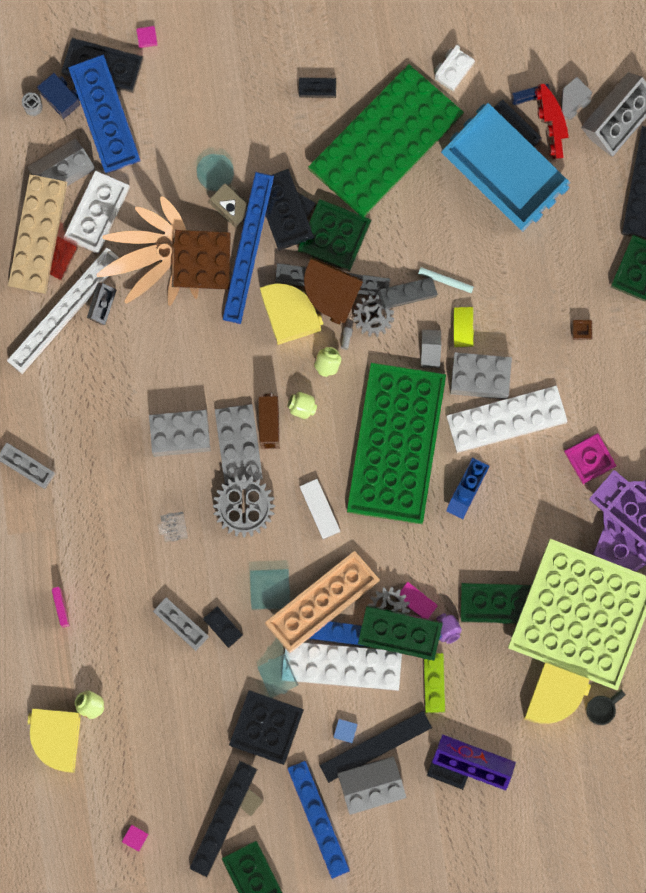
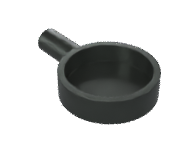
[586,689,626,726]

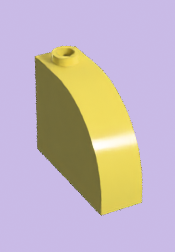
[260,284,323,345]
[524,662,591,724]
[27,709,81,773]

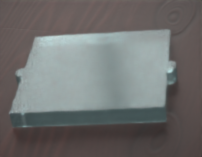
[257,654,298,698]

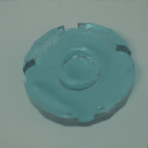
[197,154,234,191]

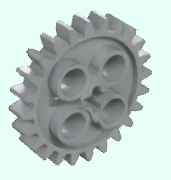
[213,475,276,537]

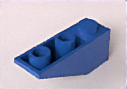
[446,458,490,519]

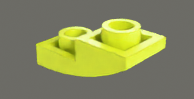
[454,307,474,347]

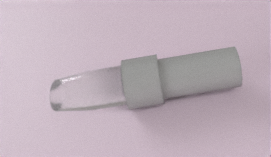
[341,314,354,350]

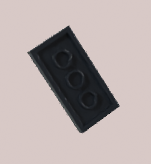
[61,38,144,93]
[265,169,314,251]

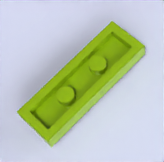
[424,653,445,713]

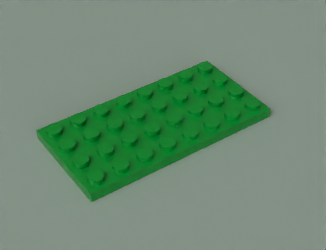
[308,64,464,218]
[347,363,446,525]

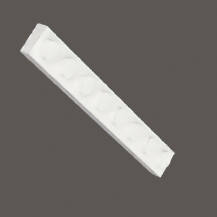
[7,248,119,374]

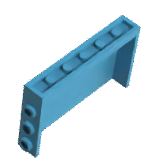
[441,103,571,232]

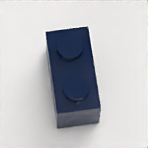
[37,73,80,120]

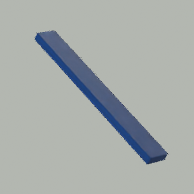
[222,172,274,324]

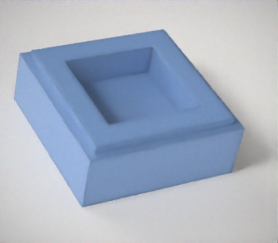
[334,719,358,743]

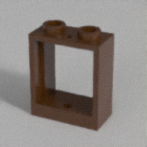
[259,393,280,449]

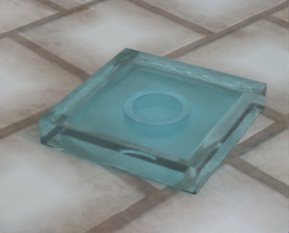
[250,569,290,610]

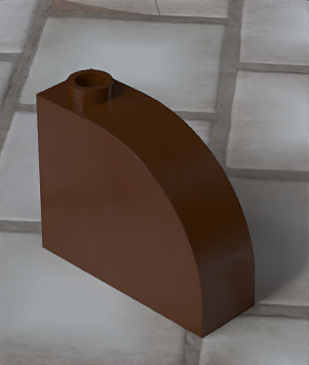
[304,257,364,325]

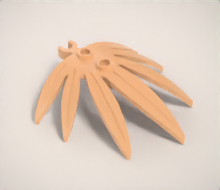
[97,196,199,306]

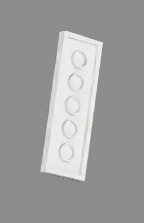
[446,386,568,453]
[282,643,402,691]

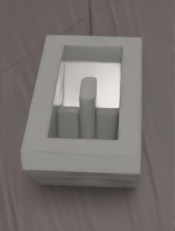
[421,330,441,368]

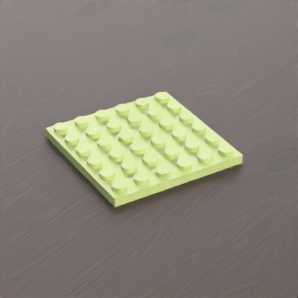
[507,539,646,690]

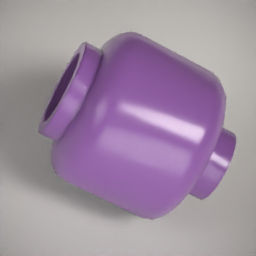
[436,614,462,644]

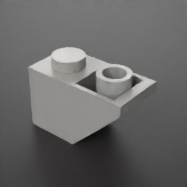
[561,77,592,120]

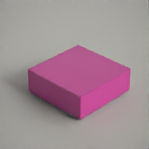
[136,26,158,48]
[122,825,149,852]

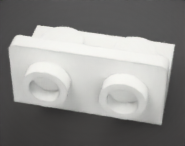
[434,45,475,92]

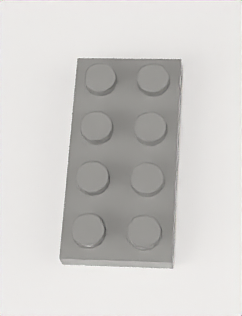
[215,404,263,485]

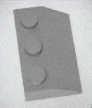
[27,138,95,186]
[337,756,406,815]

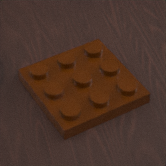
[172,230,231,290]

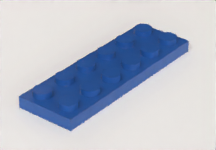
[68,55,141,174]

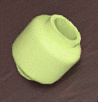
[314,347,341,377]
[287,392,317,419]
[75,690,104,719]

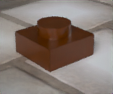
[572,320,592,340]

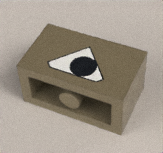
[208,183,249,228]

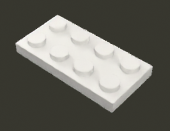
[64,171,130,254]

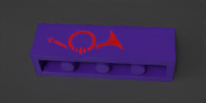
[432,734,516,791]

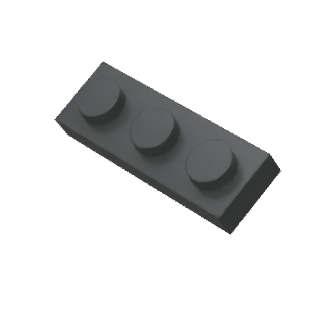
[378,277,438,310]

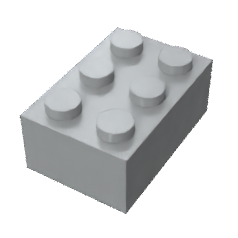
[450,352,512,399]
[149,410,211,457]

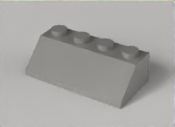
[581,72,646,157]

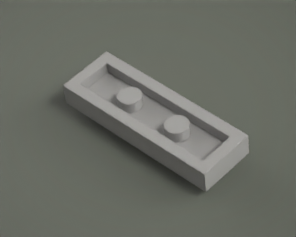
[0,443,55,489]
[153,597,209,651]

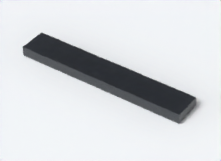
[319,711,432,783]

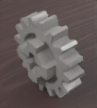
[353,295,394,337]
[368,587,410,614]

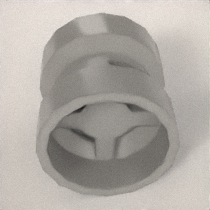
[22,93,43,116]

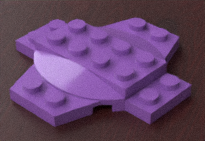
[589,470,646,572]

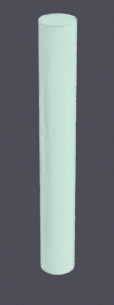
[418,267,474,293]

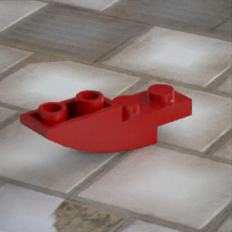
[535,84,569,159]

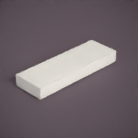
[300,479,340,539]

